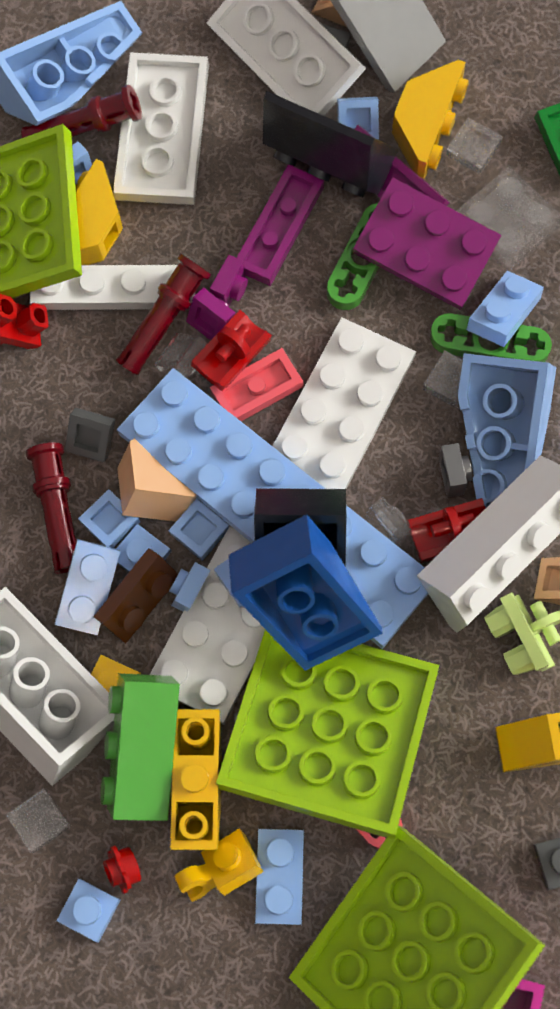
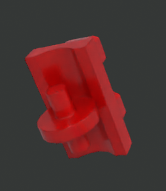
[0,294,49,349]
[191,310,272,392]
[407,498,486,563]

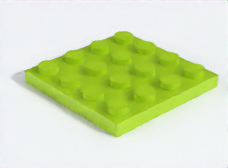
[0,124,82,298]
[216,630,440,838]
[289,825,545,1009]

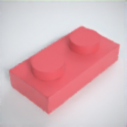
[210,348,303,421]

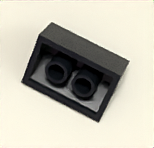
[263,91,399,198]

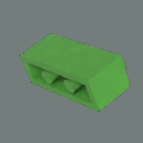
[101,673,180,821]

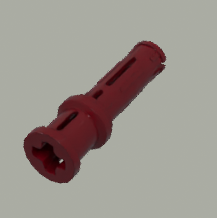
[21,84,142,138]
[116,253,211,375]
[26,442,76,574]

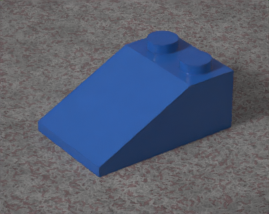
[228,514,383,671]

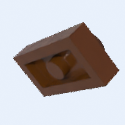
[93,548,178,644]

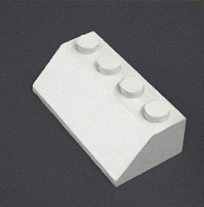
[417,455,560,633]
[0,587,115,786]

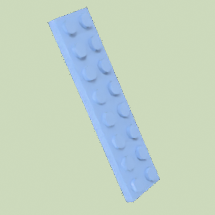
[117,368,428,649]

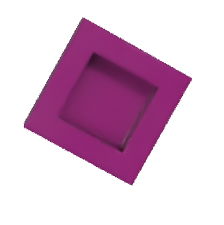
[210,255,248,307]
[186,288,236,340]

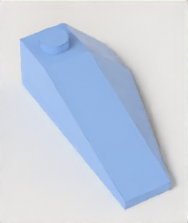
[0,1,142,126]
[458,353,556,508]

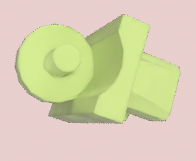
[484,592,560,675]

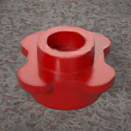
[103,845,141,894]

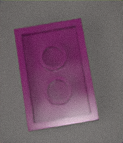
[352,177,502,310]

